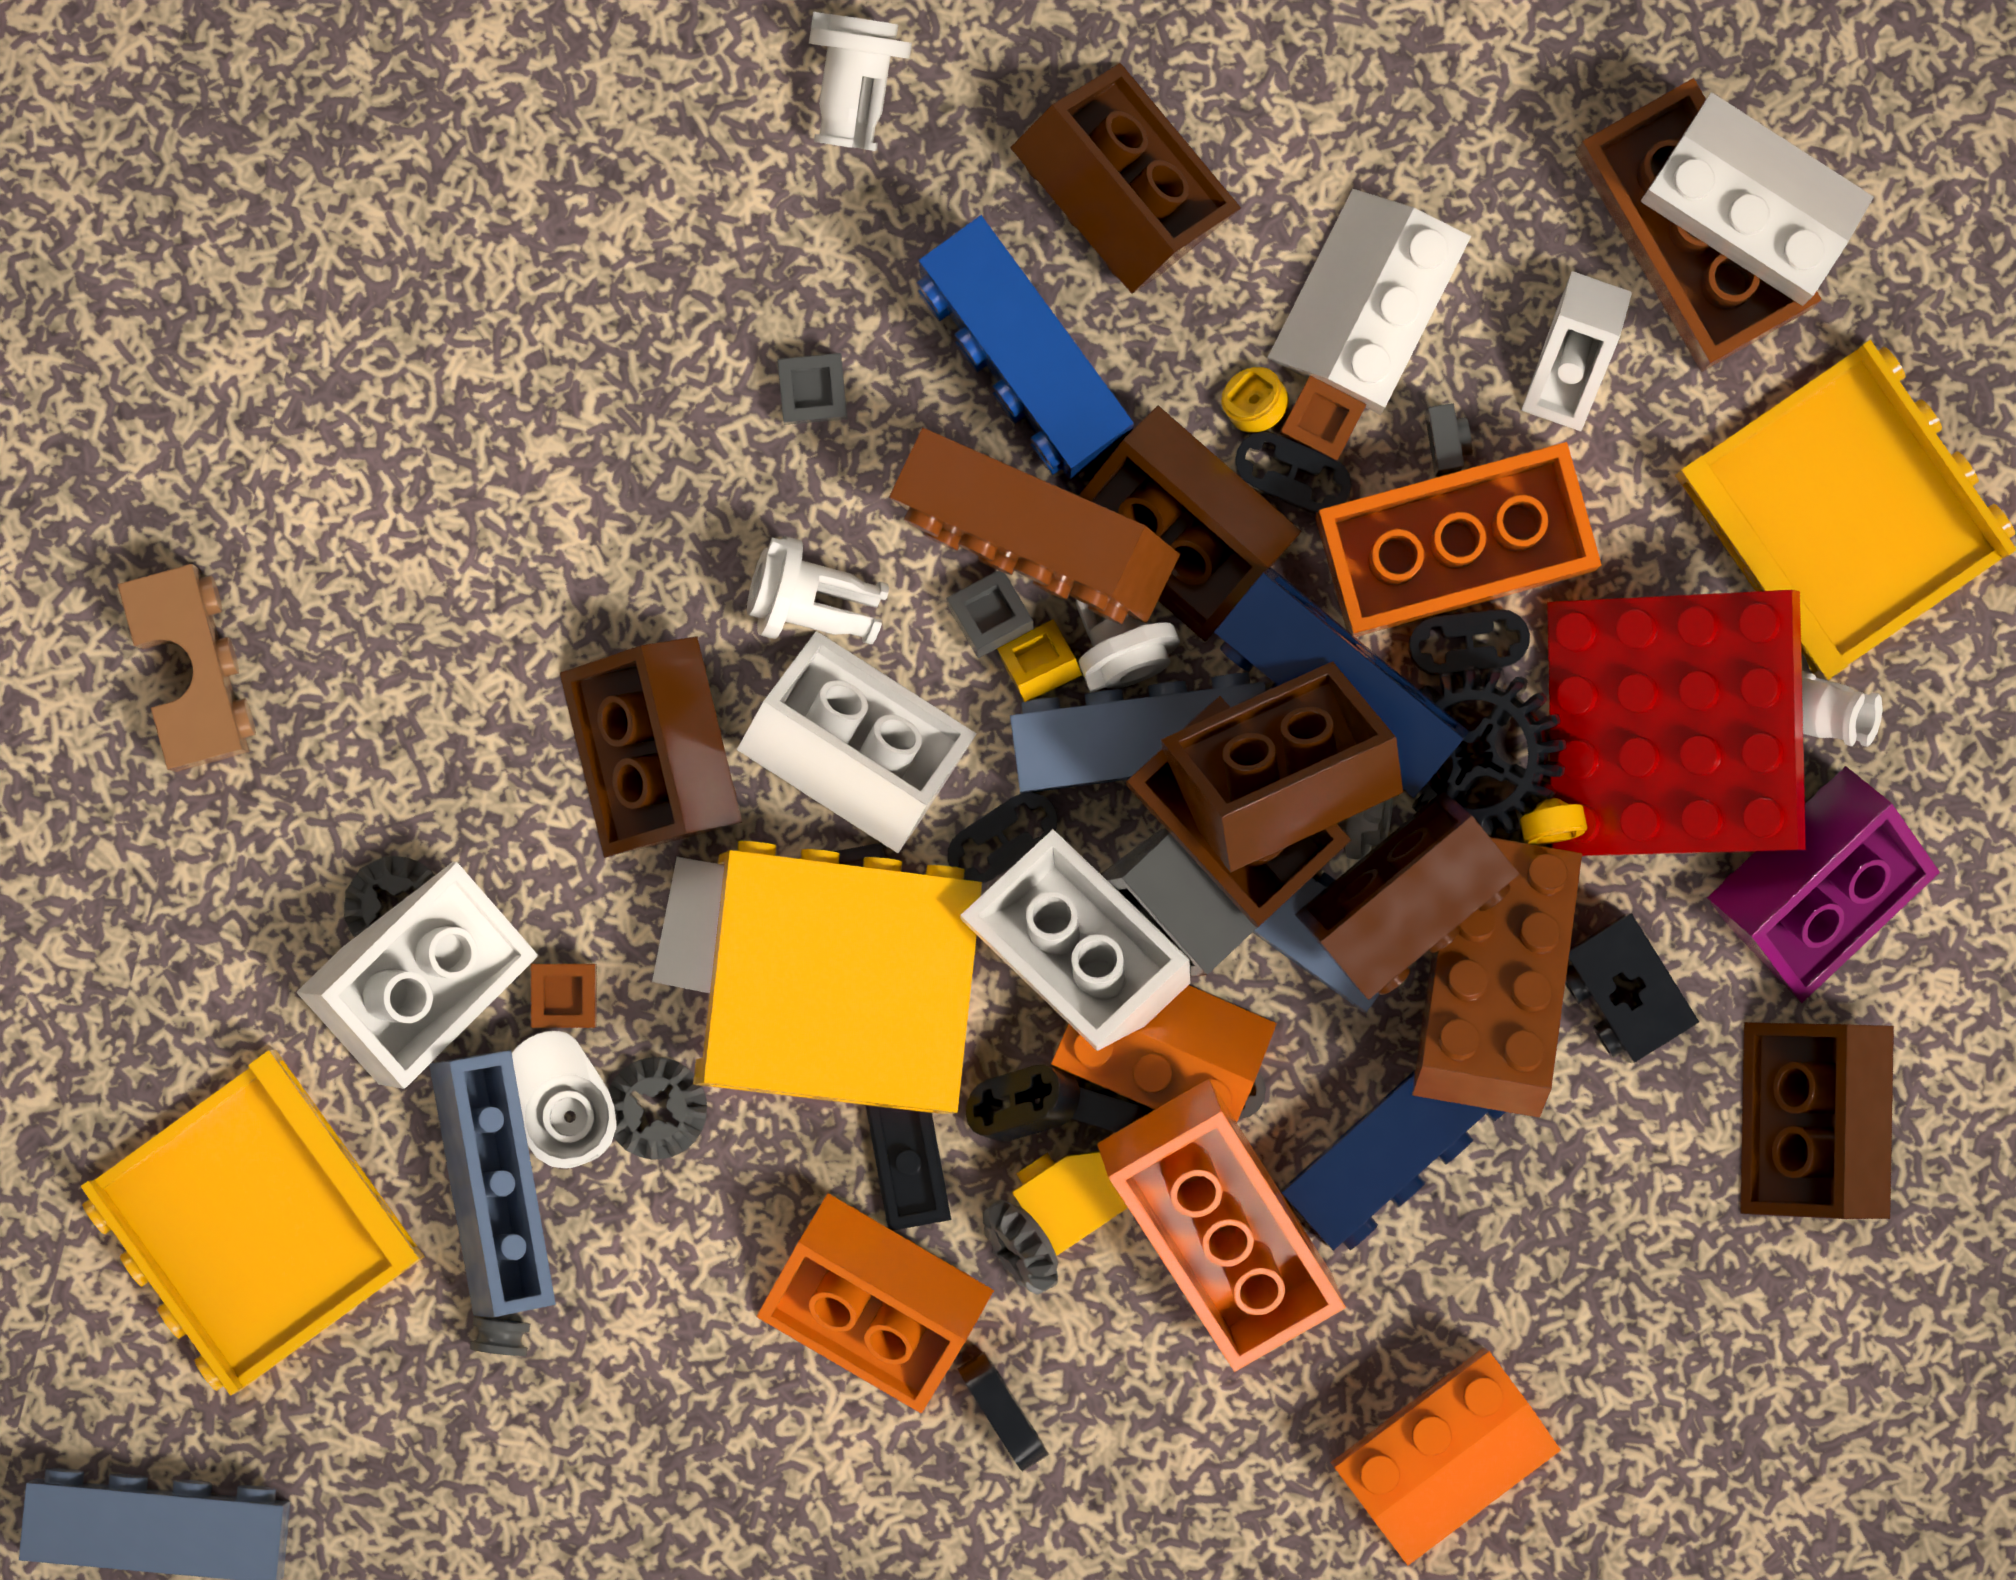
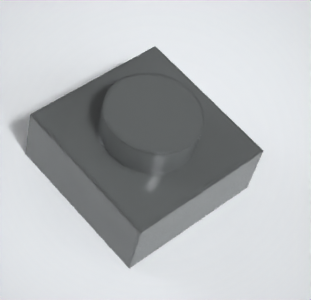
[777,353,848,425]
[1424,403,1473,476]
[946,570,1034,658]

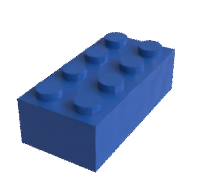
[916,215,1134,480]

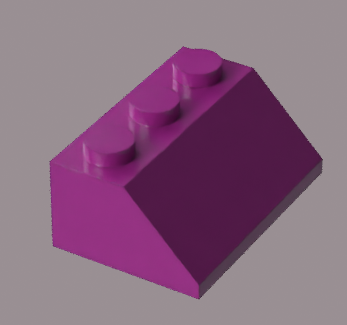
[1707,766,1940,1003]

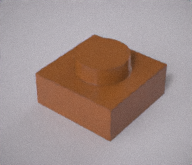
[1280,375,1367,461]
[531,964,597,1028]

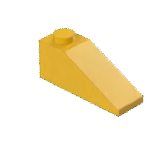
[1012,1151,1128,1256]

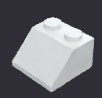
[652,857,724,993]

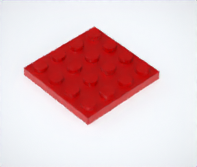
[1547,590,1806,857]

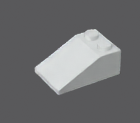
[297,862,539,1089]

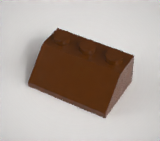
[1010,63,1241,294]
[1079,405,1302,642]
[560,636,742,858]
[1161,661,1403,872]
[1124,696,1351,928]
[1294,791,1519,1000]
[1740,1022,1894,1219]

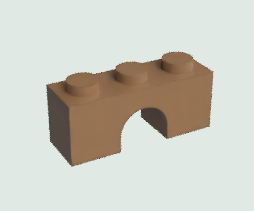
[117,564,256,772]

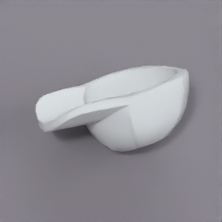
[512,1031,617,1168]

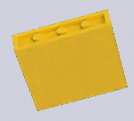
[1675,339,2016,680]
[693,841,982,1114]
[80,1050,425,1396]

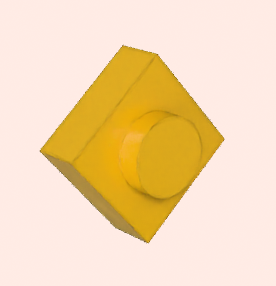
[997,619,1082,703]

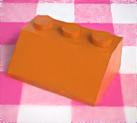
[1051,985,1277,1122]
[756,1193,994,1414]
[1330,1347,1561,1566]

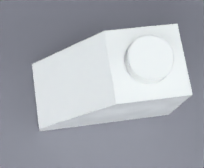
[1521,271,1632,431]

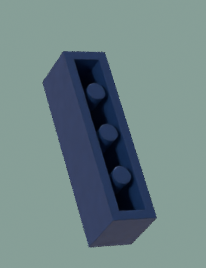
[1214,567,1469,798]
[1280,1069,1506,1251]

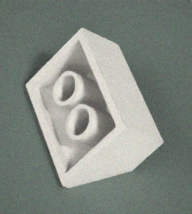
[1641,92,1874,306]
[1267,189,1471,415]
[737,631,977,853]
[960,829,1190,1051]

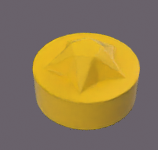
[1221,367,1289,433]
[1520,798,1587,845]

